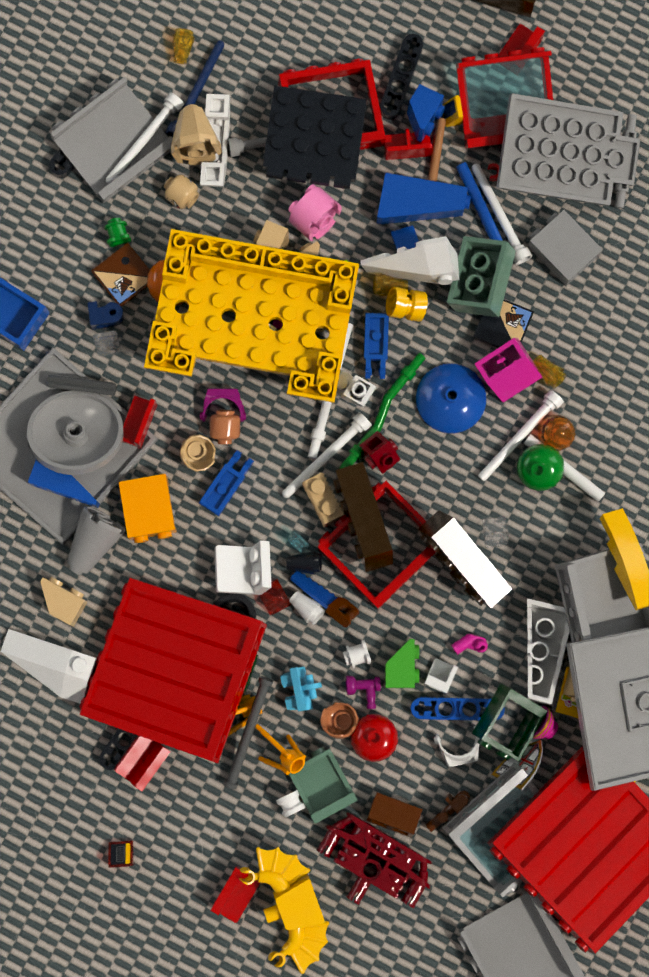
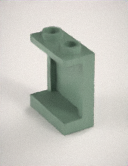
[289,746,358,824]

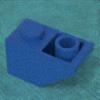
[407,84,445,143]

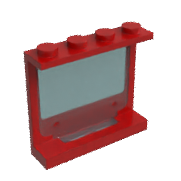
[456,47,553,148]

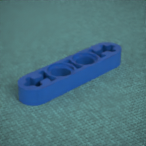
[410,697,505,721]

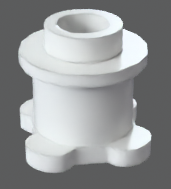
[343,640,371,669]

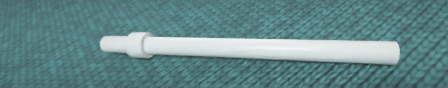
[307,323,353,459]

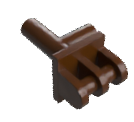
[425,790,470,832]

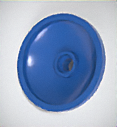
[416,364,486,434]

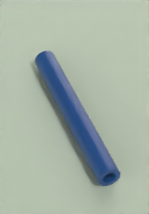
[456,162,503,241]

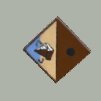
[91,243,150,307]

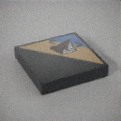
[473,299,534,348]

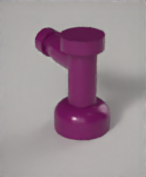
[345,676,381,709]

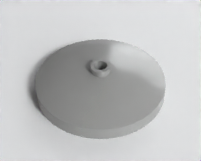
[27,390,124,475]

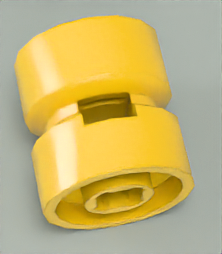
[386,286,428,322]

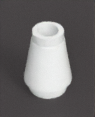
[289,591,325,625]

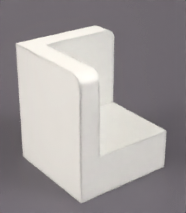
[424,658,458,694]

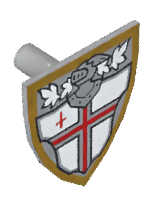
[491,740,543,791]

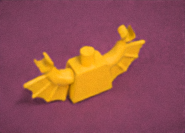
[239,847,329,974]

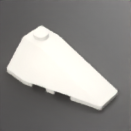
[361,236,459,285]

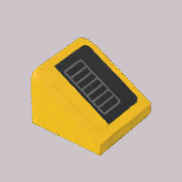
[442,95,463,127]

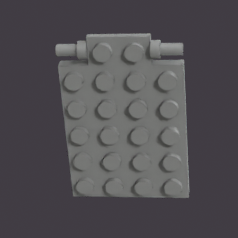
[496,93,641,208]

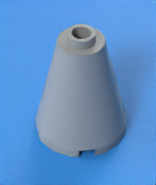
[67,506,126,575]

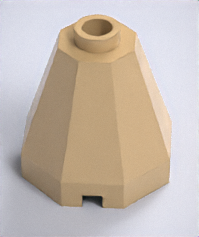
[171,104,222,166]

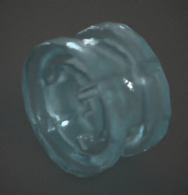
[286,530,309,553]

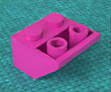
[475,338,543,403]

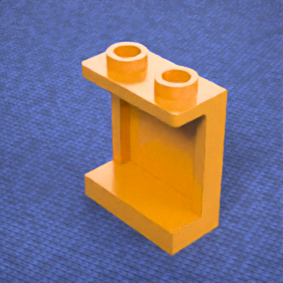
[119,474,177,543]

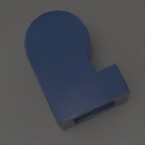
[87,301,124,330]

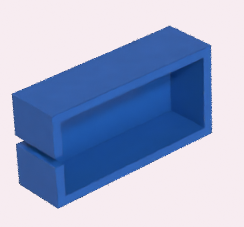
[0,278,50,351]

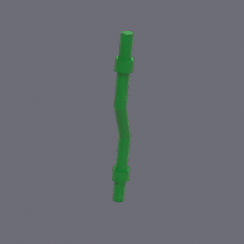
[339,353,426,469]

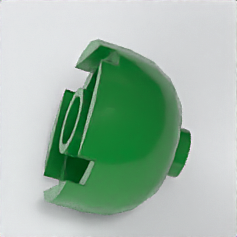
[517,444,564,491]

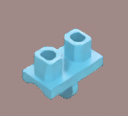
[280,667,322,712]

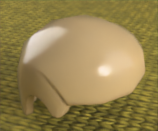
[180,434,216,472]

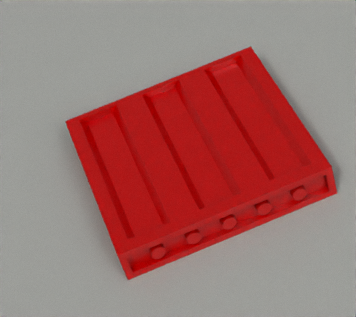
[79,578,267,763]
[487,746,649,954]

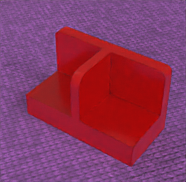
[384,128,433,160]

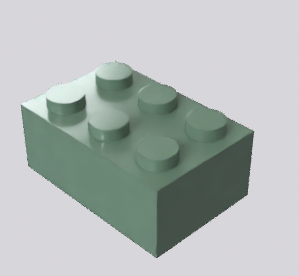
[447,236,516,318]

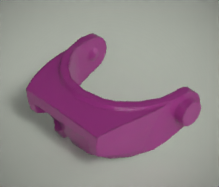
[200,388,246,422]

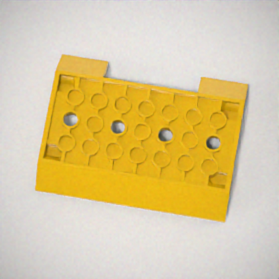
[144,229,359,403]

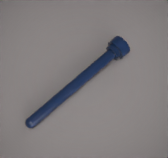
[165,40,224,138]

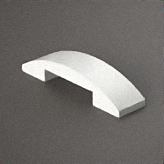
[200,94,230,187]

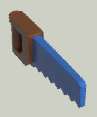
[290,572,359,627]

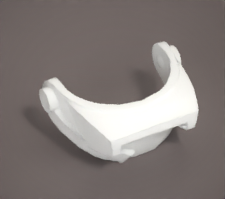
[434,726,480,767]

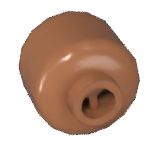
[210,410,240,444]

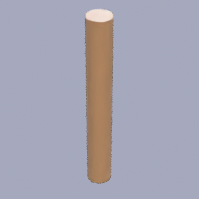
[428,118,446,182]

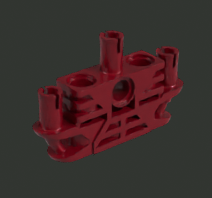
[316,811,432,908]

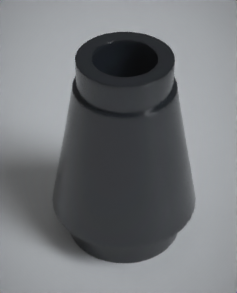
[286,551,322,575]

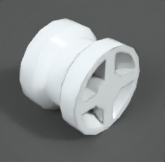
[276,790,306,818]

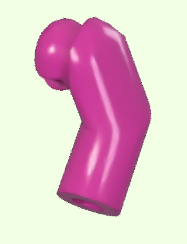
[451,633,488,655]

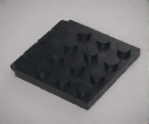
[263,86,367,190]

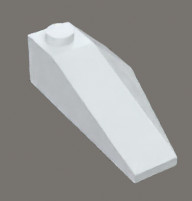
[0,629,97,704]

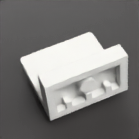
[214,541,272,595]

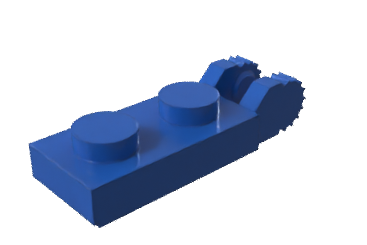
[364,313,389,379]
[199,450,254,517]

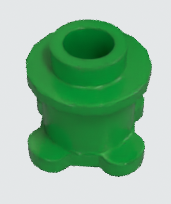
[104,218,132,247]

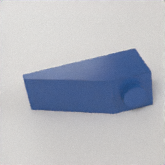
[28,459,100,508]

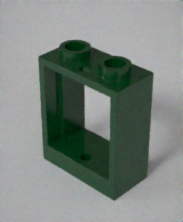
[472,683,548,762]

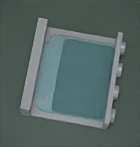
[442,763,539,897]

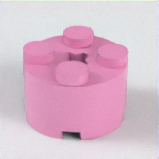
[288,184,342,241]

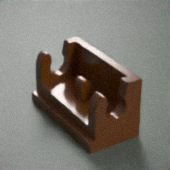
[366,792,423,838]

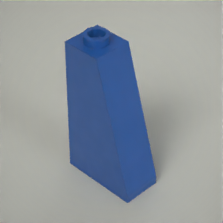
[377,173,471,224]

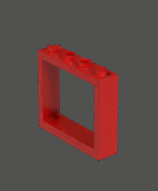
[278,59,386,150]
[318,481,436,610]

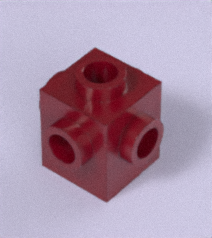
[359,431,401,474]

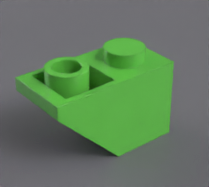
[385,639,419,688]

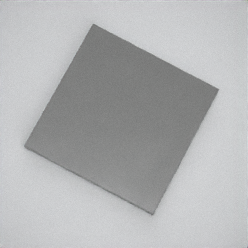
[0,347,158,545]
[566,627,649,791]

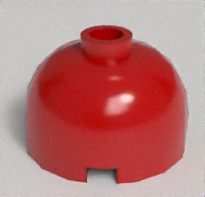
[350,714,398,762]

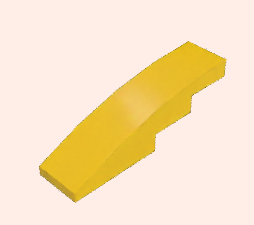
[599,508,649,610]

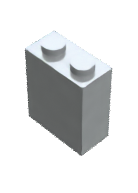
[528,210,603,286]

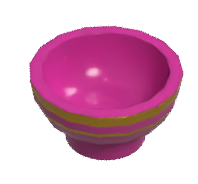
[533,706,558,739]

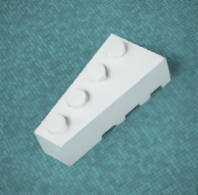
[527,598,570,706]

